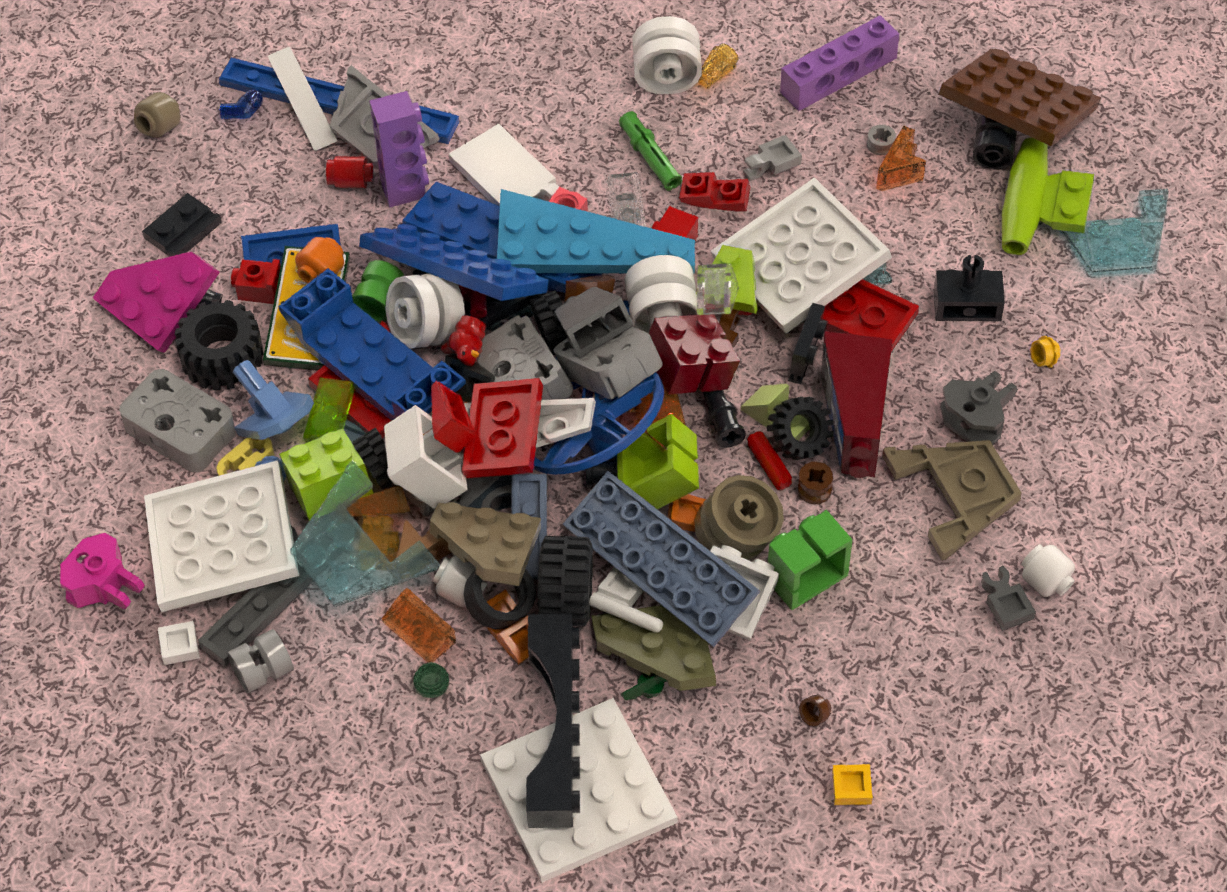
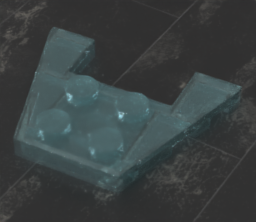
[1058,189,1169,278]
[290,461,440,607]

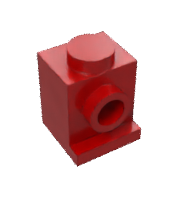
[231,259,281,304]

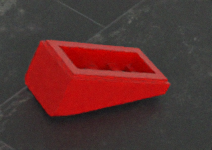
[431,381,475,453]

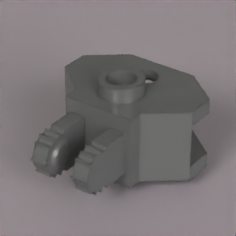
[940,371,1018,445]

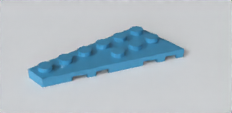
[497,189,695,274]

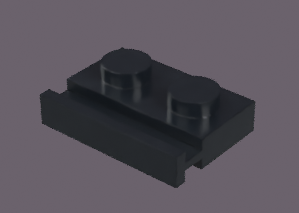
[142,193,222,256]
[788,302,828,384]

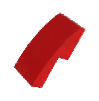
[679,172,751,212]

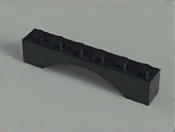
[526,613,580,828]

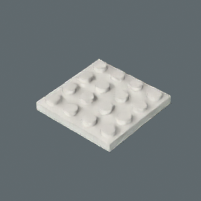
[711,178,892,333]
[144,460,299,612]
[480,698,678,882]

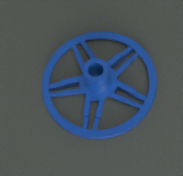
[533,372,664,475]

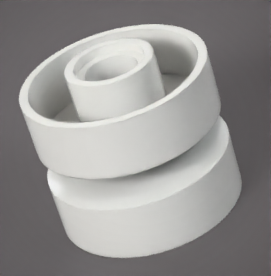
[625,255,701,333]

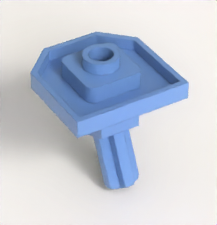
[233,360,314,440]

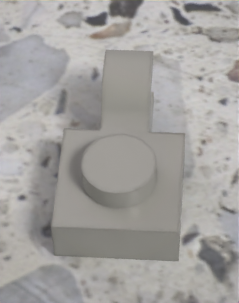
[743,135,802,181]

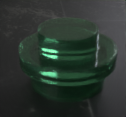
[413,662,450,698]

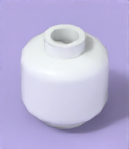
[1021,544,1075,597]
[432,555,488,607]

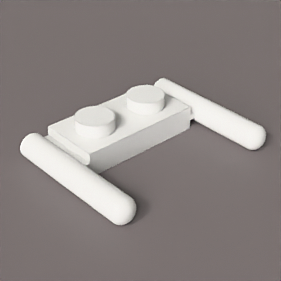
[589,567,663,633]

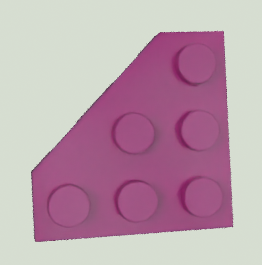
[93,252,220,353]

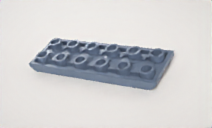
[563,471,761,647]

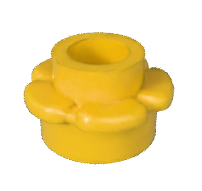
[1030,335,1061,368]

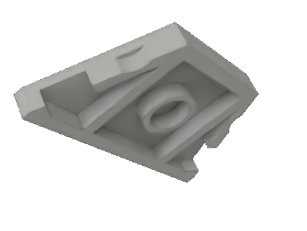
[330,65,440,167]

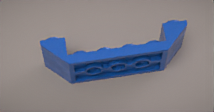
[278,268,466,421]

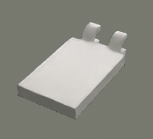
[449,124,559,206]

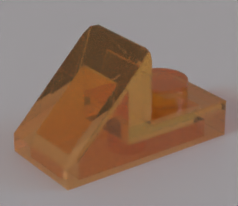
[876,126,926,191]

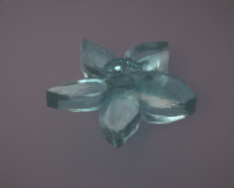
[863,263,892,286]

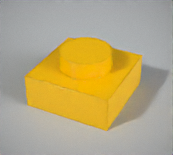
[832,764,873,805]

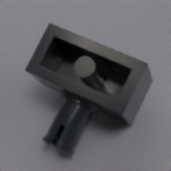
[933,255,1005,321]

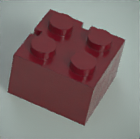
[648,313,740,395]

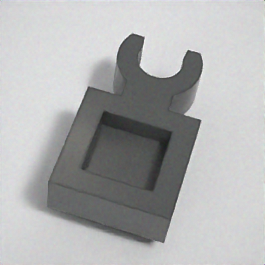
[981,566,1036,631]

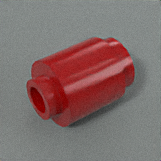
[326,156,374,188]

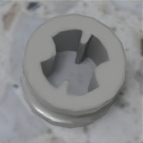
[867,125,896,156]

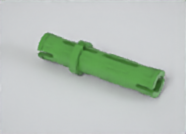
[619,111,682,191]

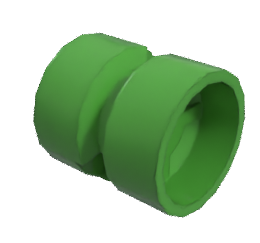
[352,260,405,323]

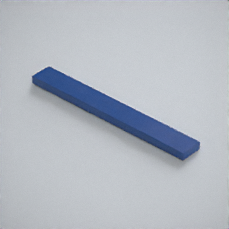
[219,57,460,144]

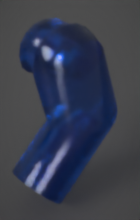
[220,89,263,119]

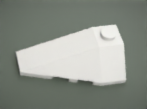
[461,398,596,464]

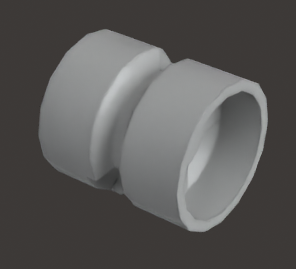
[227,629,294,694]

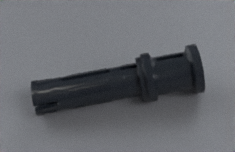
[699,364,746,448]

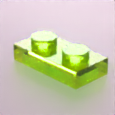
[303,378,355,443]

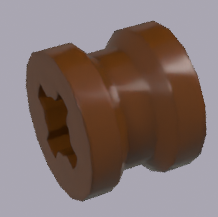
[798,462,833,505]

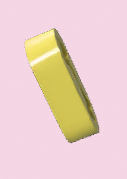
[217,437,274,476]

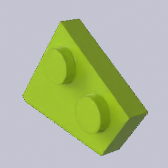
[696,245,758,314]

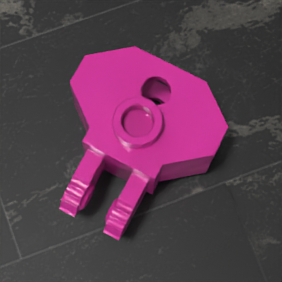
[60,533,145,609]

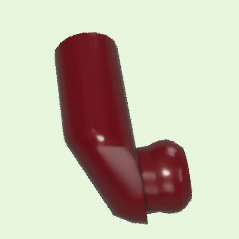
[458,285,487,319]

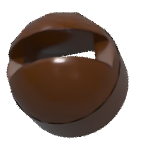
[799,695,831,726]

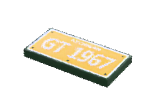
[263,246,350,371]

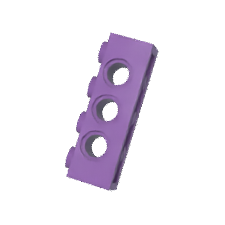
[780,15,899,111]
[369,91,429,207]

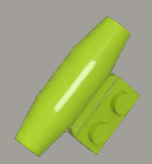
[1001,137,1094,255]

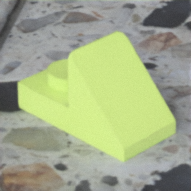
[741,384,810,441]

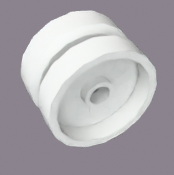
[632,16,702,94]
[385,273,465,349]

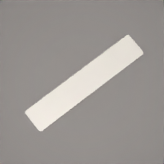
[268,47,337,151]

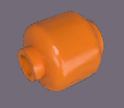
[295,237,344,283]

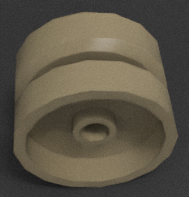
[694,475,784,562]

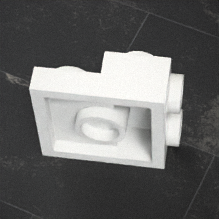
[711,545,779,641]

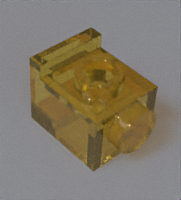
[359,515,399,571]

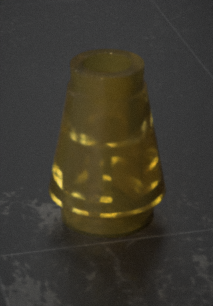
[698,43,739,89]

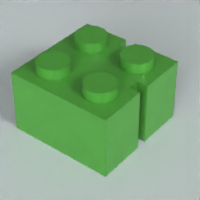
[768,510,853,610]

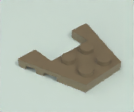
[882,440,1022,561]

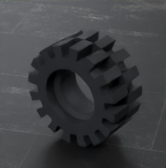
[530,291,567,355]
[767,396,834,460]
[352,428,400,495]

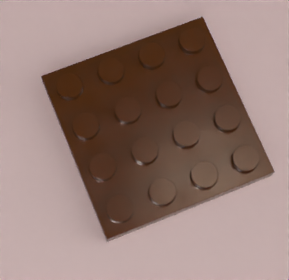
[938,49,1101,146]

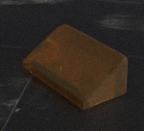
[382,588,456,664]

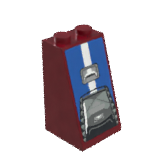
[821,331,893,478]

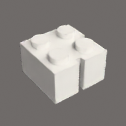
[384,405,467,509]

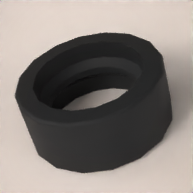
[463,569,536,629]

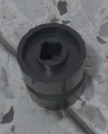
[973,115,1018,170]

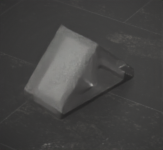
[697,263,739,315]

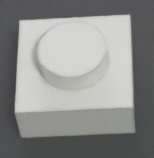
[158,621,200,665]

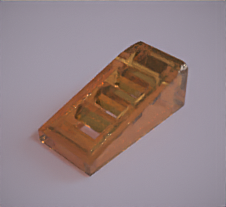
[333,485,410,517]

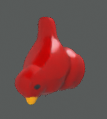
[441,315,486,367]

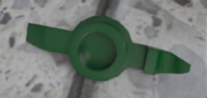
[621,673,668,700]

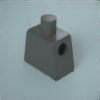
[555,287,634,358]

